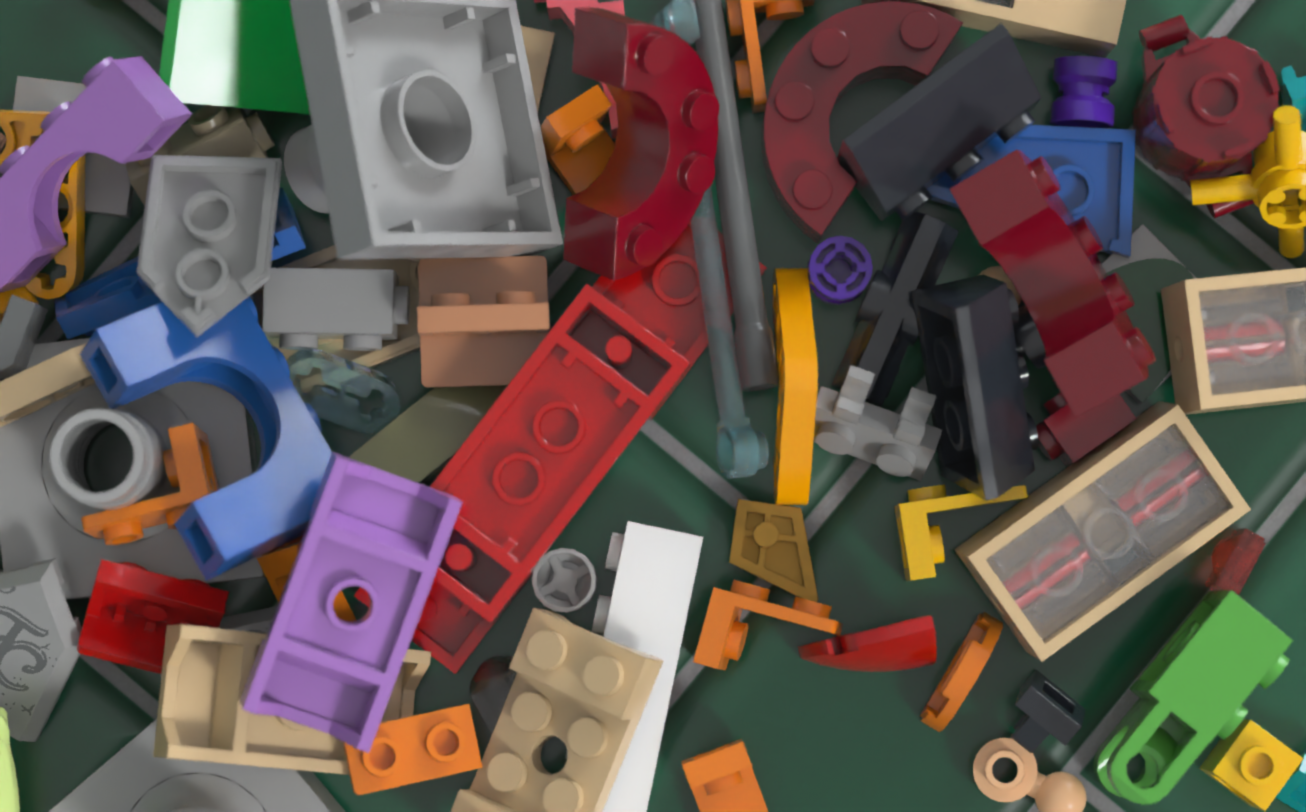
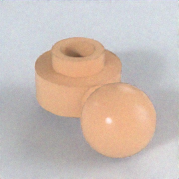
[973,738,1087,812]

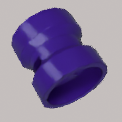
[1050,56,1118,128]
[807,236,873,306]

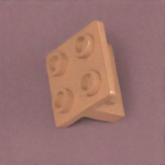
[417,256,549,388]

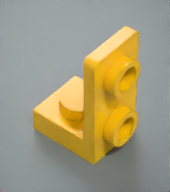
[894,485,1028,581]

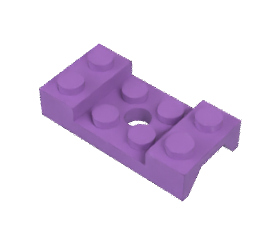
[240,452,462,753]

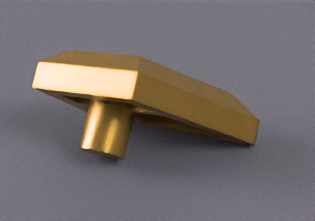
[729,499,818,602]

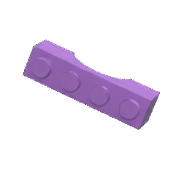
[0,56,192,293]

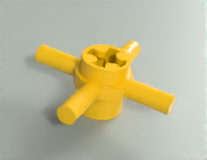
[1190,106,1306,258]

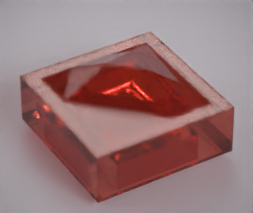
[1204,528,1266,595]

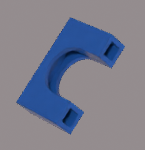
[80,296,332,581]

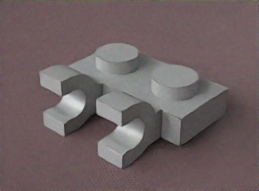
[814,365,942,481]

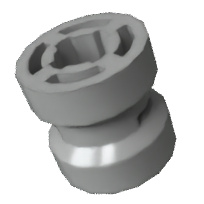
[532,548,597,613]

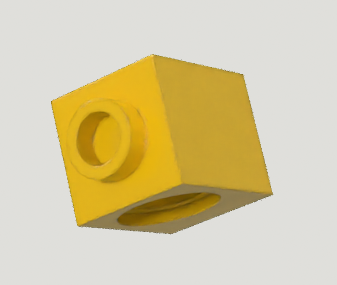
[1199,718,1303,811]

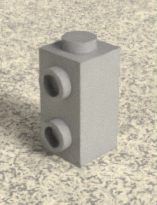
[263,268,410,351]

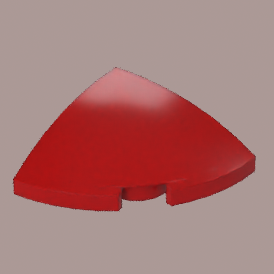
[798,615,937,672]

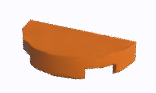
[920,611,1003,732]

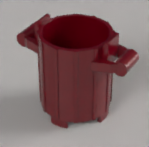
[1131,15,1280,219]

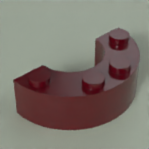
[761,1,963,244]
[563,7,719,280]
[950,149,1156,418]

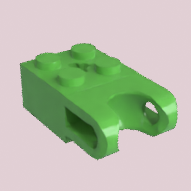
[1093,590,1293,805]

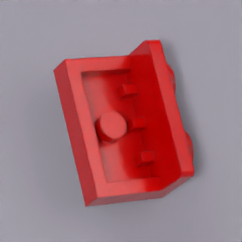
[77,559,229,674]

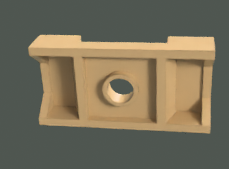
[451,608,664,812]
[153,624,431,775]

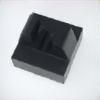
[1011,669,1086,753]

